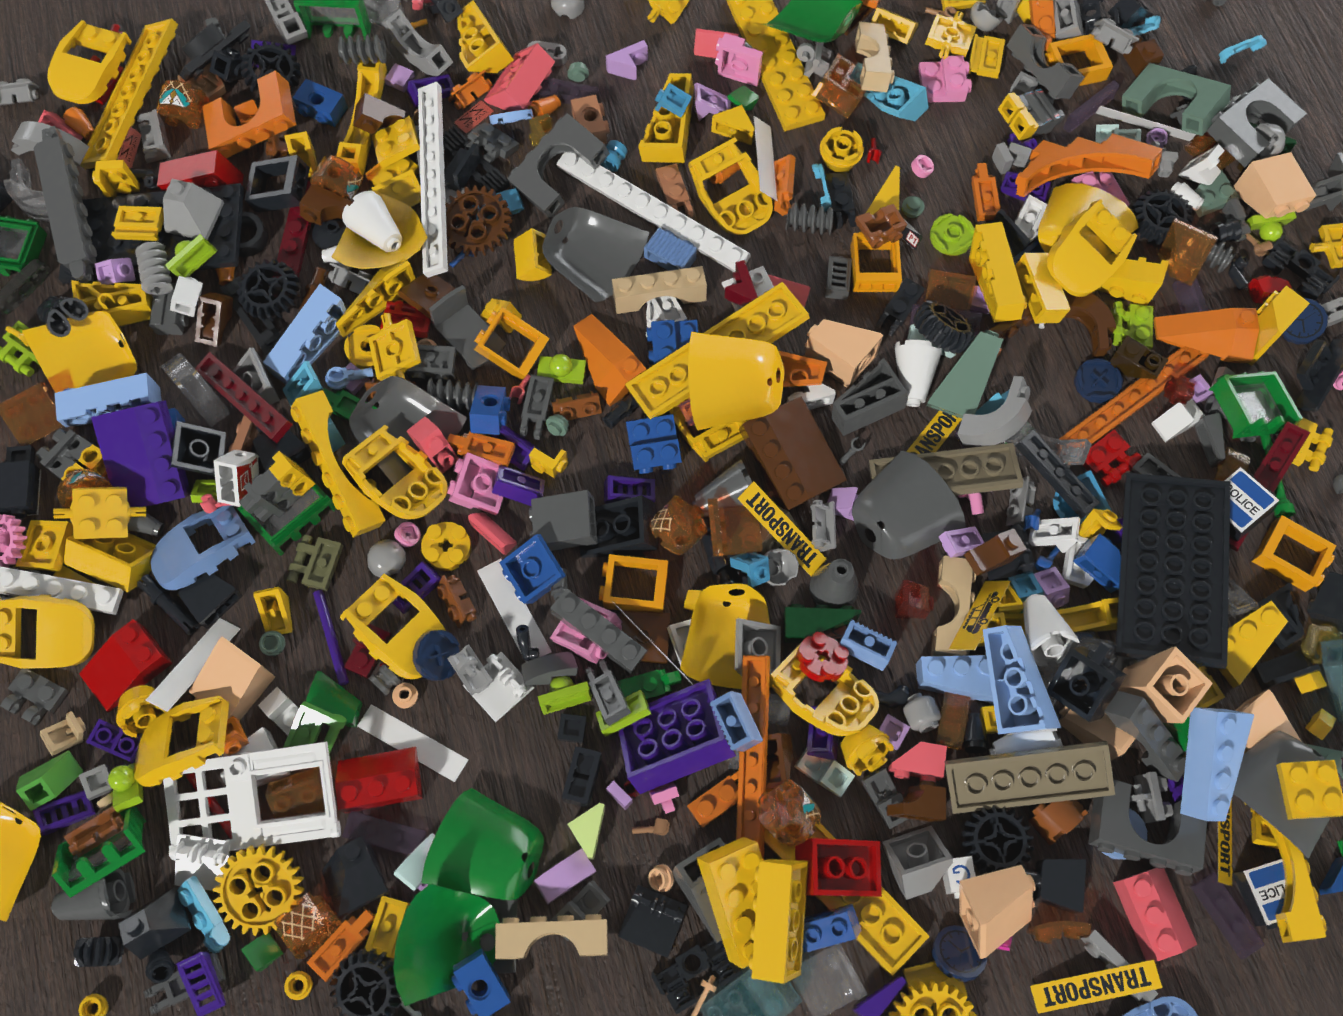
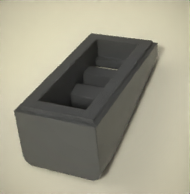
[825,256,852,300]
[1194,413,1225,468]

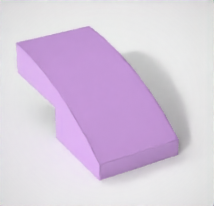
[534,848,596,904]

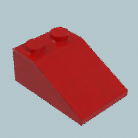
[79,619,172,712]
[795,838,882,897]

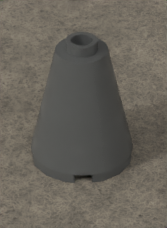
[692,460,752,517]
[810,559,859,609]
[51,866,136,920]

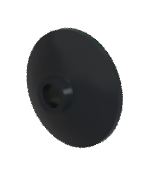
[312,219,347,250]

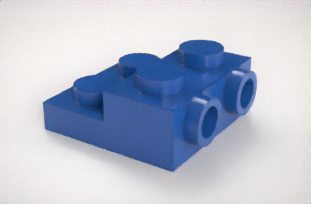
[647,320,698,365]
[625,414,682,474]
[499,534,566,604]

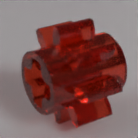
[1164,375,1195,405]

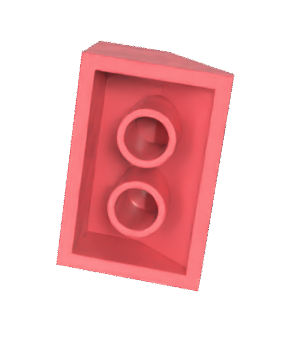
[484,43,555,112]
[1113,867,1198,962]

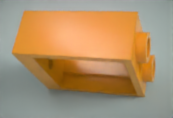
[1044,34,1113,86]
[850,232,902,292]
[474,307,550,380]
[1251,515,1337,592]
[599,554,668,613]

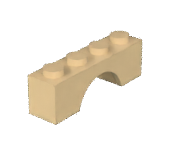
[855,22,894,92]
[612,266,707,314]
[931,555,976,656]
[495,914,608,960]

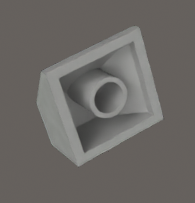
[163,179,224,240]
[882,826,953,900]

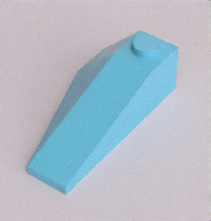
[845,63,929,121]

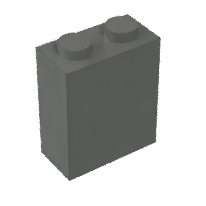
[529,490,597,551]

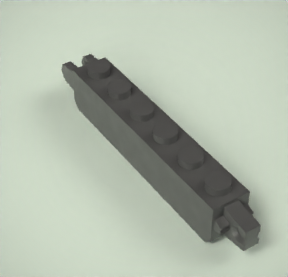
[34,126,97,284]

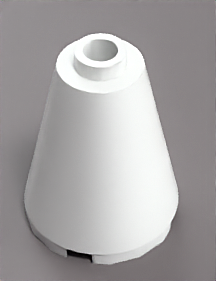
[342,191,402,252]
[895,340,942,407]
[1023,594,1080,667]
[989,728,1063,755]

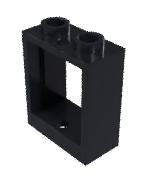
[244,155,310,213]

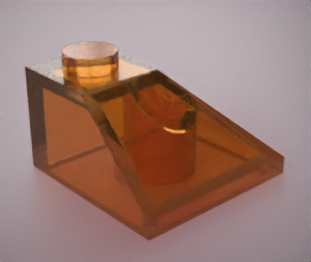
[1158,218,1218,286]

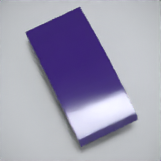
[1001,171,1051,203]
[86,719,141,763]

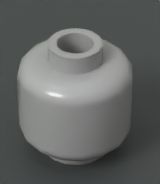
[903,693,941,734]

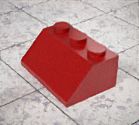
[335,747,423,813]

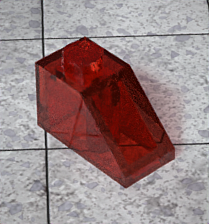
[895,580,934,619]

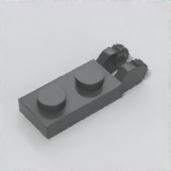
[520,375,555,440]
[586,659,631,726]
[143,953,226,1014]

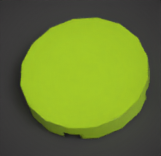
[930,214,975,256]

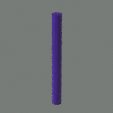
[313,590,349,686]

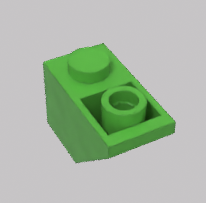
[16,750,83,811]

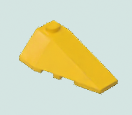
[457,0,514,73]

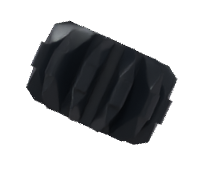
[73,936,124,967]

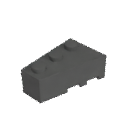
[832,358,908,436]

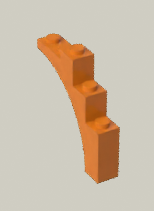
[1015,134,1163,197]

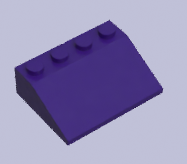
[91,400,191,507]
[618,679,736,794]

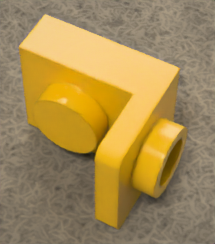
[1079,509,1122,538]

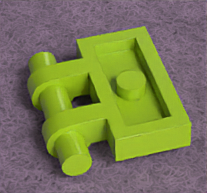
[1111,301,1153,349]
[0,320,39,377]

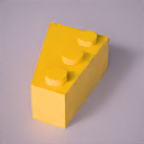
[1096,253,1169,306]
[71,280,153,326]
[1218,600,1288,688]

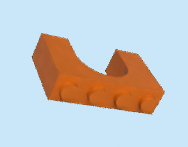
[202,70,296,158]

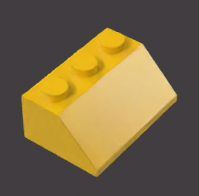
[1249,285,1310,366]
[64,533,156,592]

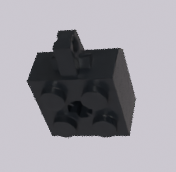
[1047,641,1127,722]

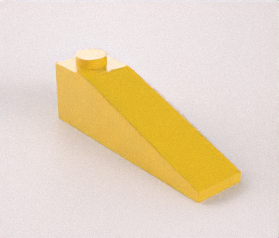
[336,260,415,338]

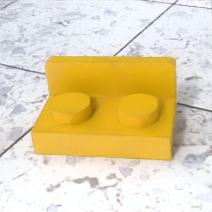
[92,160,140,197]

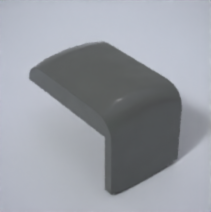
[429,285,506,369]

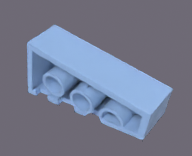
[263,284,346,384]
[55,373,161,427]
[983,625,1061,734]
[916,655,994,705]
[1180,707,1254,821]

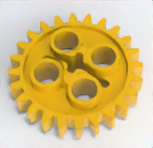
[213,844,305,936]
[889,979,977,1016]

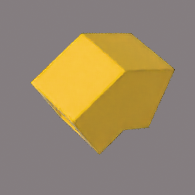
[684,590,702,611]
[1294,671,1327,695]
[1305,709,1336,740]

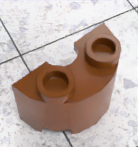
[855,204,908,250]
[1028,799,1089,845]

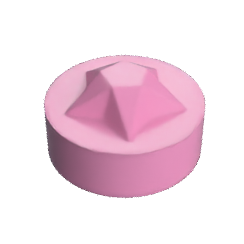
[911,155,934,178]
[394,522,421,547]

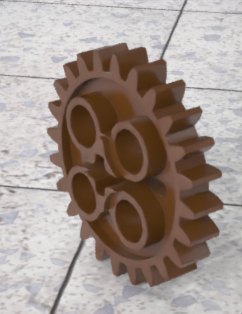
[446,185,513,257]

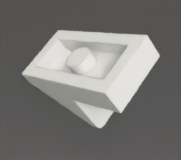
[1178,144,1225,185]
[787,384,836,410]
[1151,399,1205,442]
[1028,517,1080,553]
[258,687,299,735]

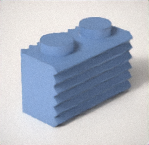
[644,228,697,271]
[840,620,897,671]
[710,691,763,751]

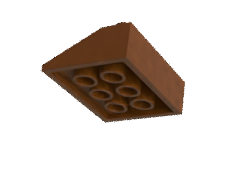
[739,396,847,511]

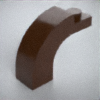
[1062,288,1116,359]

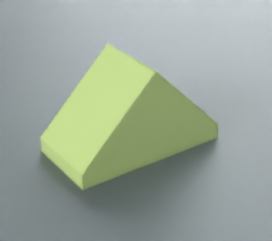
[568,803,605,860]

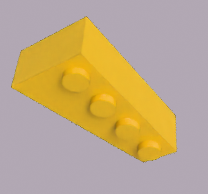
[638,73,694,163]
[969,222,1027,323]

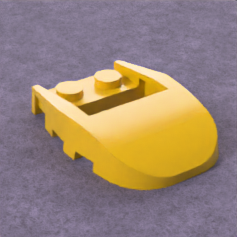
[47,20,132,104]
[688,137,773,235]
[1047,199,1137,297]
[669,397,746,462]
[342,425,448,519]
[340,573,446,679]
[0,594,95,669]
[769,643,879,736]
[134,696,229,787]

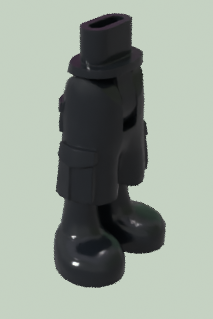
[36,296,89,337]
[702,516,758,596]

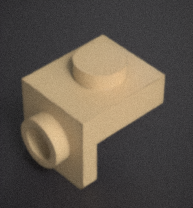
[40,711,86,756]

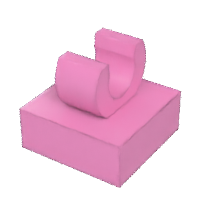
[649,781,679,814]

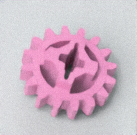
[0,514,27,568]

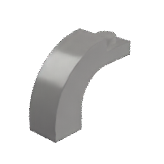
[264,0,308,45]
[381,9,453,76]
[11,121,89,166]
[957,376,1032,447]

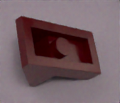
[725,260,758,307]
[344,624,392,679]

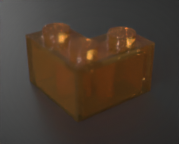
[812,53,866,119]

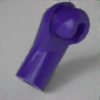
[1007,132,1037,149]

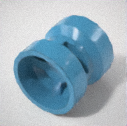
[601,140,628,172]

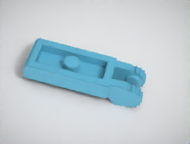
[177,876,231,953]

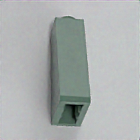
[926,330,1003,419]

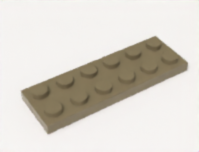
[869,443,1024,496]
[945,741,1115,814]

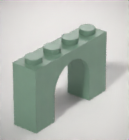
[1122,63,1231,136]

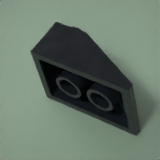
[580,495,659,558]

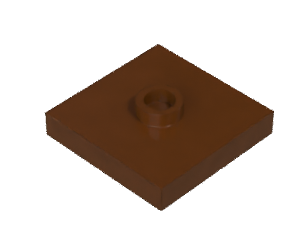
[398,274,456,320]
[620,611,670,664]

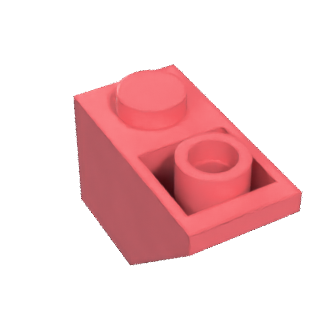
[406,417,458,474]
[887,742,947,783]

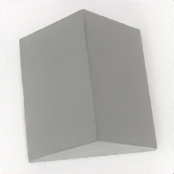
[232,348,280,405]
[735,618,781,676]

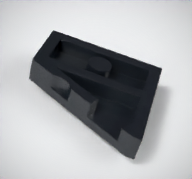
[1249,582,1305,650]

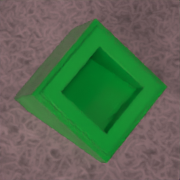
[727,86,759,111]
[241,932,284,972]

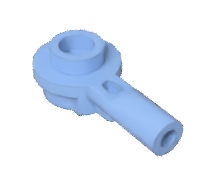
[325,367,374,389]

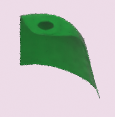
[763,0,863,43]
[421,788,544,900]
[393,884,500,1006]

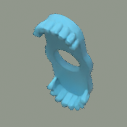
[1129,16,1161,36]
[1219,35,1267,64]
[812,163,832,212]

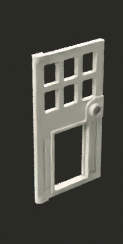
[163,741,341,860]

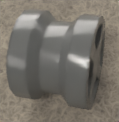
[368,664,401,696]

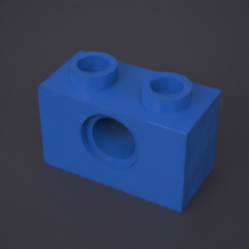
[292,79,348,127]
[469,385,510,435]
[803,904,862,953]
[451,948,511,1016]

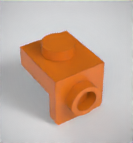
[234,99,258,125]
[222,716,249,756]

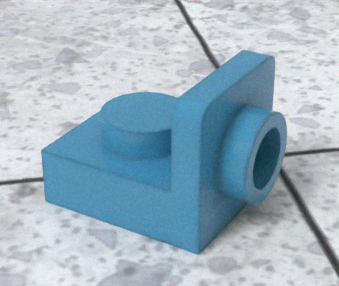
[654,83,692,118]
[730,550,770,587]
[1008,572,1044,613]

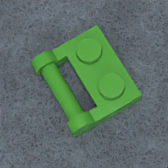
[283,701,347,759]

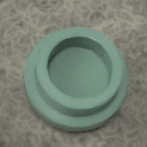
[567,62,589,82]
[902,196,925,218]
[546,414,569,436]
[259,631,285,656]

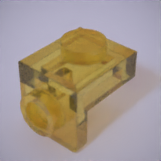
[529,113,552,146]
[1301,624,1343,664]

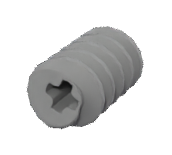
[135,242,173,295]

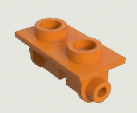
[448,70,492,110]

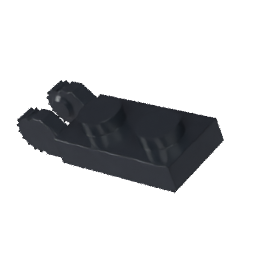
[825,172,856,229]
[876,277,926,337]

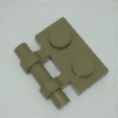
[287,535,344,591]

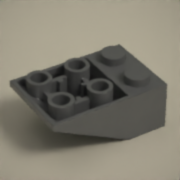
[672,837,725,943]

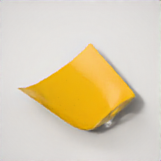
[1038,183,1139,258]
[331,194,428,269]
[22,311,137,393]
[688,332,784,430]
[680,584,771,689]
[0,802,41,922]

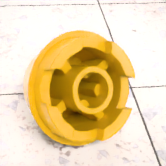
[820,127,864,173]
[116,685,166,737]
[841,724,894,776]

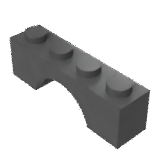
[1006,23,1085,100]
[550,588,647,675]
[1104,691,1186,782]

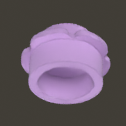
[1146,128,1168,148]

